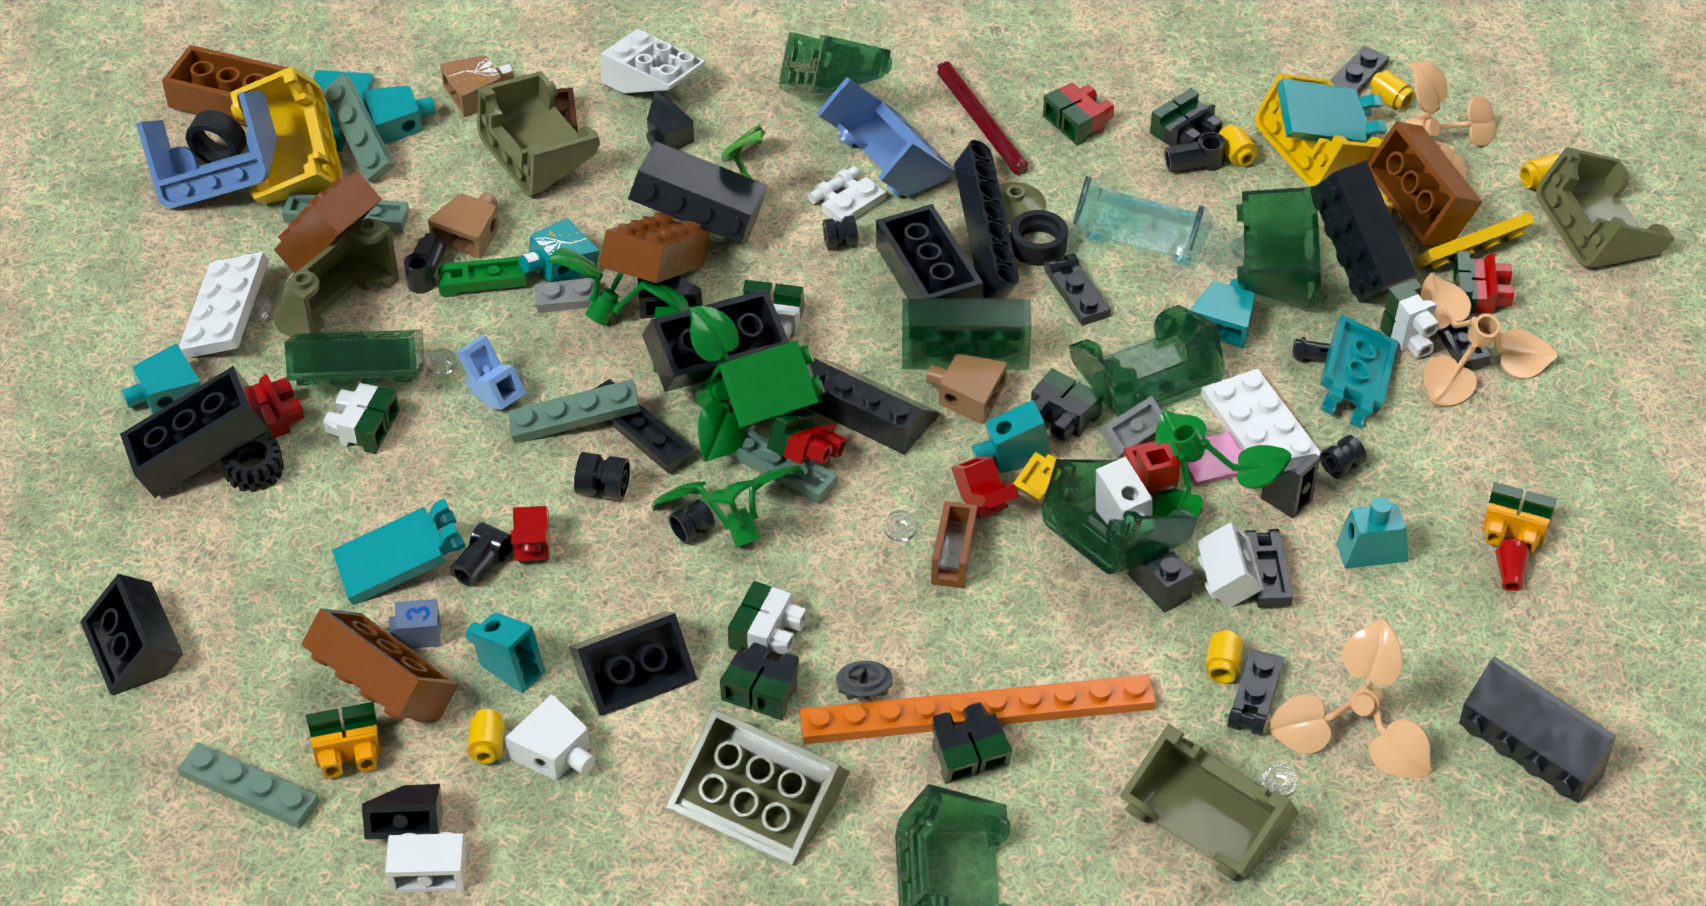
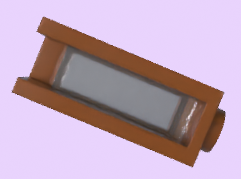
[931,501,978,589]

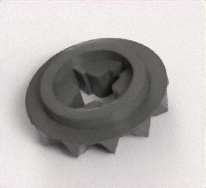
[836,661,893,703]

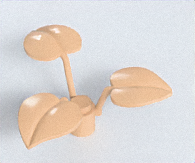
[1405,61,1496,180]
[1420,273,1558,407]
[1269,618,1432,778]

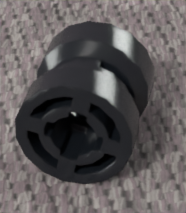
[822,215,858,249]
[1320,435,1367,479]
[669,499,715,544]

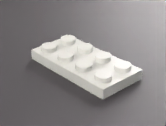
[179,252,269,358]
[1201,369,1321,463]

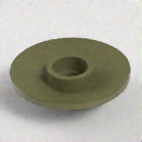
[999,182,1045,224]

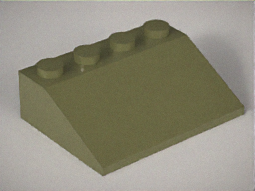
[666,708,849,866]

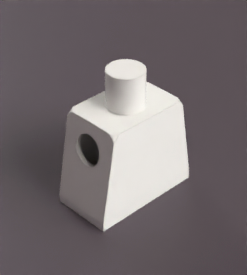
[1096,457,1157,542]
[505,695,596,780]

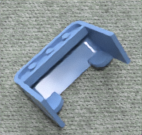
[816,77,955,198]
[136,91,277,208]

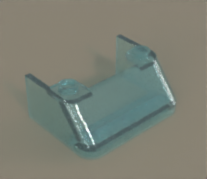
[1072,176,1214,266]

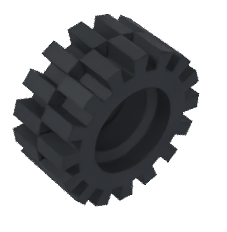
[221,433,284,492]

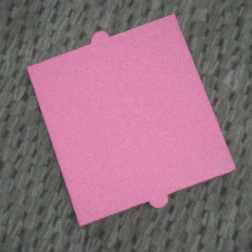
[1187,432,1243,485]

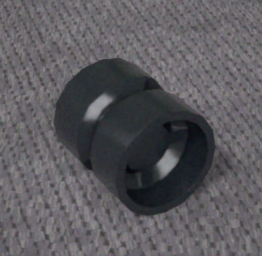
[574,452,630,501]

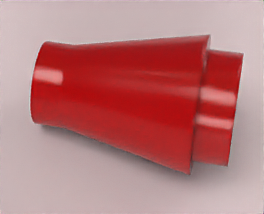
[1495,539,1530,591]

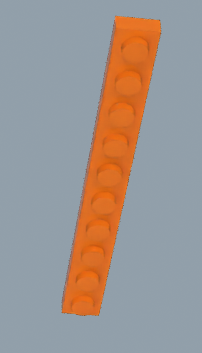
[799,674,1156,744]

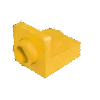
[1013,452,1068,504]

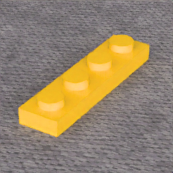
[1415,211,1535,270]

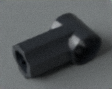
[1164,132,1225,172]
[404,233,446,294]
[450,522,513,587]

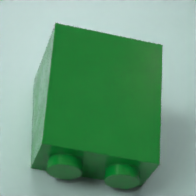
[719,340,825,428]

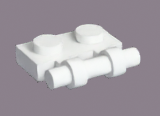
[808,166,887,221]

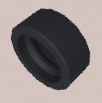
[185,110,247,163]
[1010,210,1068,266]

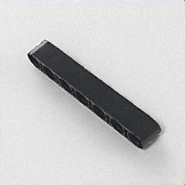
[954,140,1019,305]

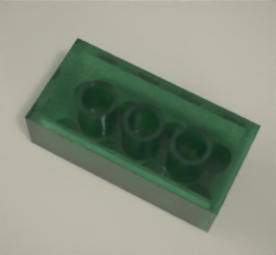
[902,298,1032,370]
[284,329,425,386]

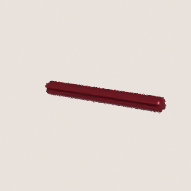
[937,61,1028,175]

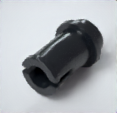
[1292,337,1330,362]

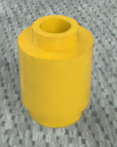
[1370,70,1415,111]
[1219,125,1258,167]
[1519,153,1559,189]
[1205,630,1244,684]
[467,709,505,764]

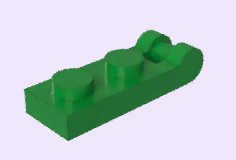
[438,256,526,297]

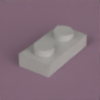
[535,278,594,313]
[1099,396,1162,457]

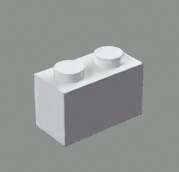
[1197,522,1263,607]
[385,832,467,893]

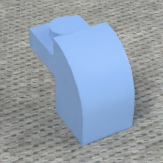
[456,336,527,410]

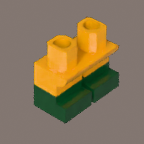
[1482,482,1557,555]
[306,702,382,779]

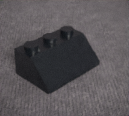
[80,574,183,695]
[569,611,697,715]

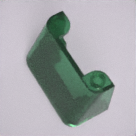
[779,32,892,96]
[1236,187,1322,310]
[1069,305,1225,417]
[1041,459,1198,575]
[895,784,1013,906]

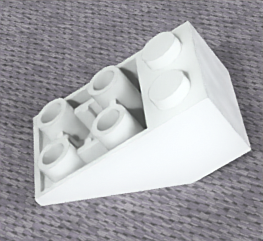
[601,29,705,93]

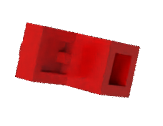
[1123,441,1180,495]
[951,456,1018,519]
[511,506,550,561]

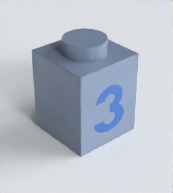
[389,599,441,649]

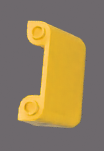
[230,66,343,204]
[1255,73,1383,186]

